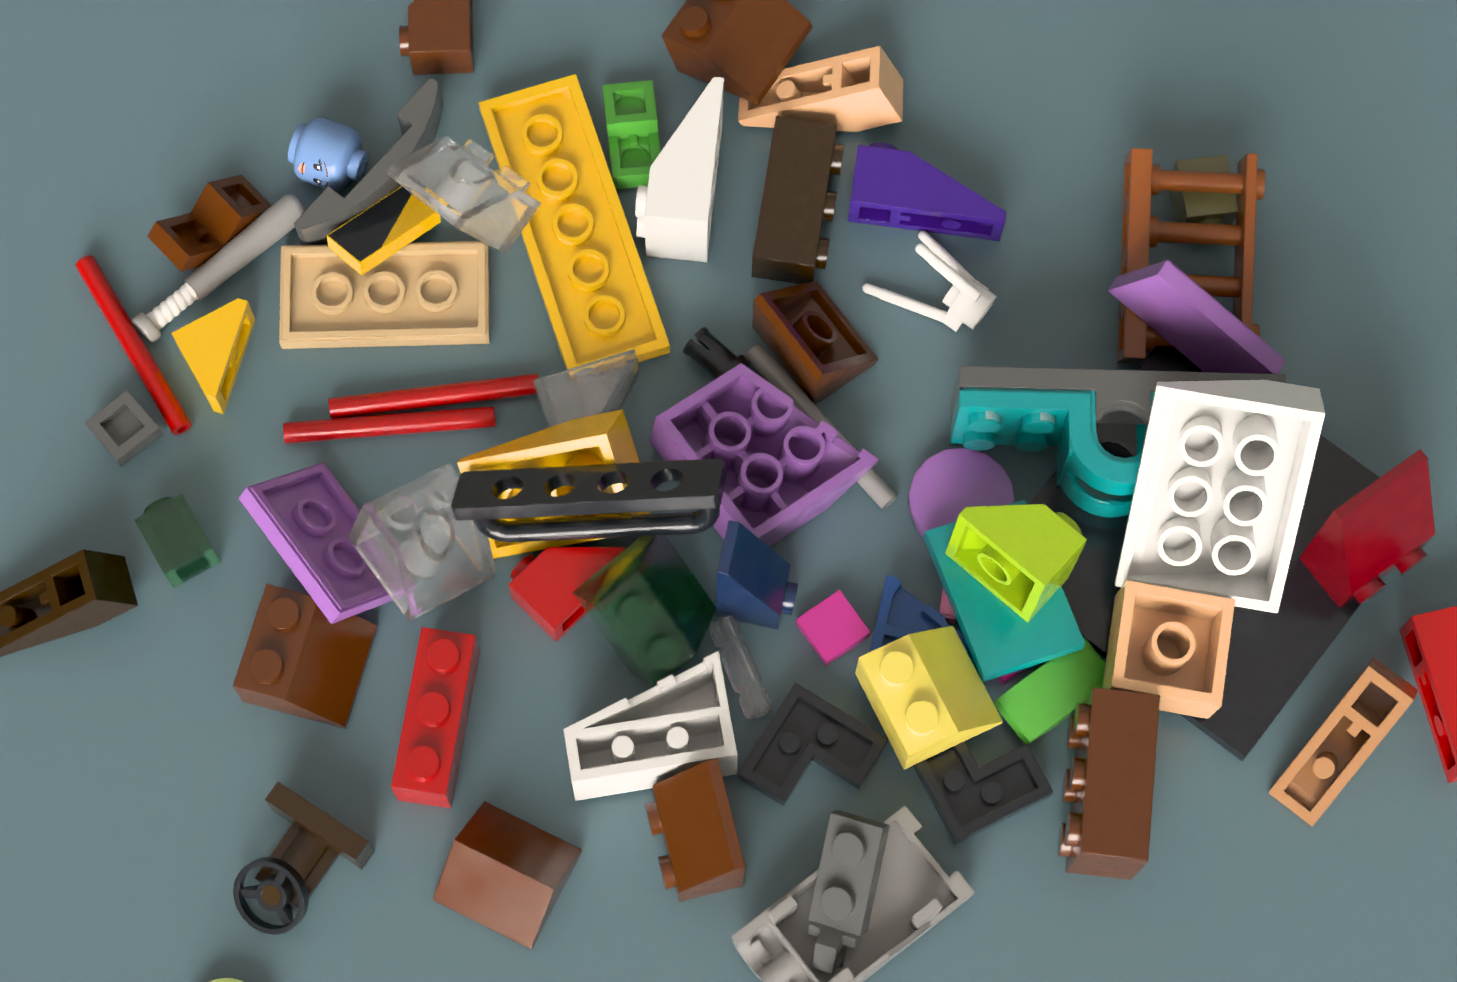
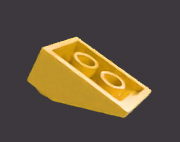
[457,409,650,559]

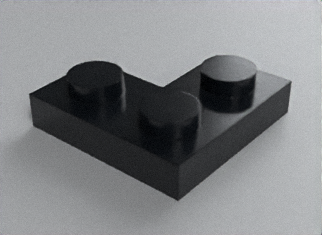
[737,683,888,806]
[913,741,1054,844]

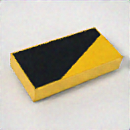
[326,183,441,275]

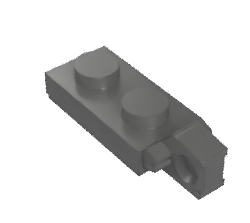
[808,810,890,974]

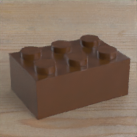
[1058,687,1160,880]

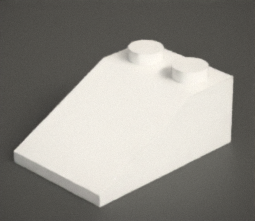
[635,77,724,262]

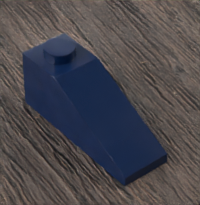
[716,520,798,630]

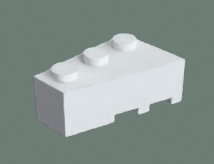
[563,651,737,801]

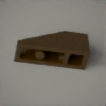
[0,549,138,657]

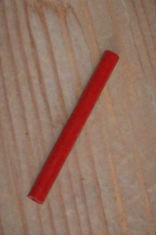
[75,255,192,435]
[328,373,540,419]
[283,406,496,444]

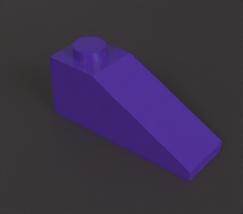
[848,143,1006,241]

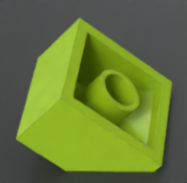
[945,504,1087,622]

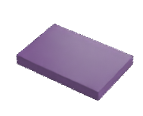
[1108,260,1286,374]
[238,462,415,624]

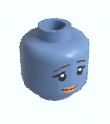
[288,117,369,192]

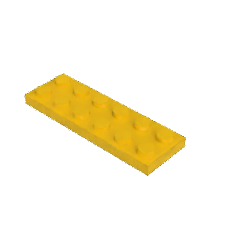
[478,74,670,383]

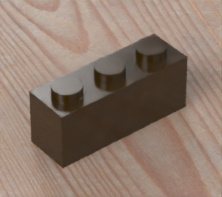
[752,116,845,284]

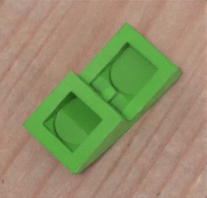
[602,80,661,190]
[993,637,1106,745]

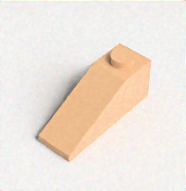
[738,46,903,132]

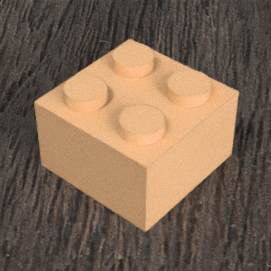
[1102,580,1235,719]

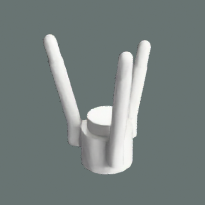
[862,230,997,332]

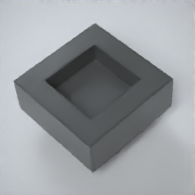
[85,390,163,467]

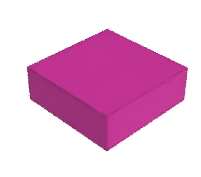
[795,590,871,667]

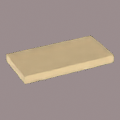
[279,241,490,349]

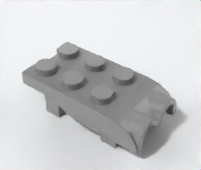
[731,805,975,982]

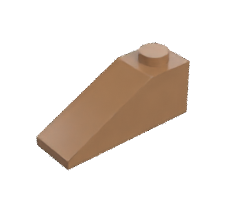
[1268,657,1418,827]

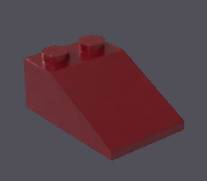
[1299,449,1435,608]

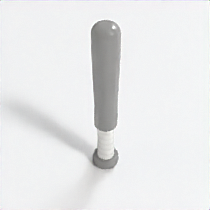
[132,194,307,343]

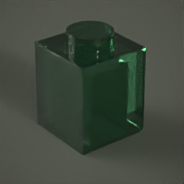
[134,494,221,588]

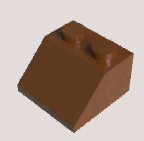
[661,0,813,105]
[233,584,378,729]
[645,758,745,902]

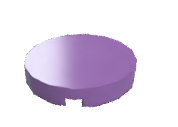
[908,448,1015,537]

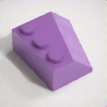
[649,363,879,547]

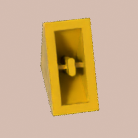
[171,298,256,414]

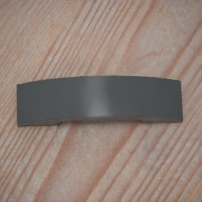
[294,77,443,245]

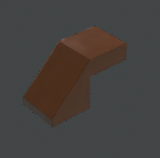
[147,175,272,272]

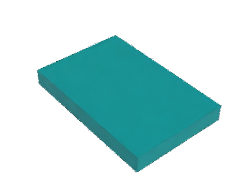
[923,499,1085,682]

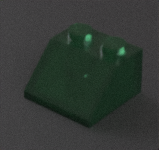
[572,535,716,687]

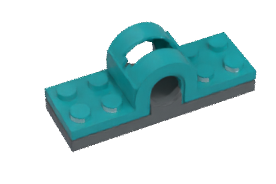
[950,366,1286,518]

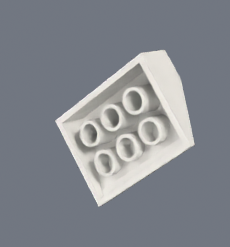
[1115,380,1325,613]

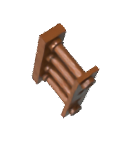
[1117,148,1265,364]

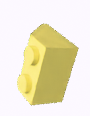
[855,625,1003,770]

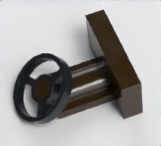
[233,782,375,935]

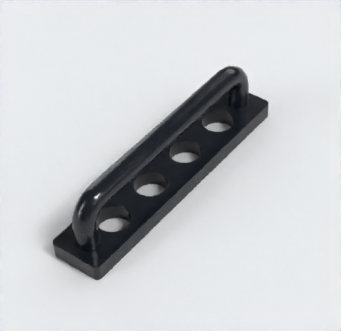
[451,458,727,542]

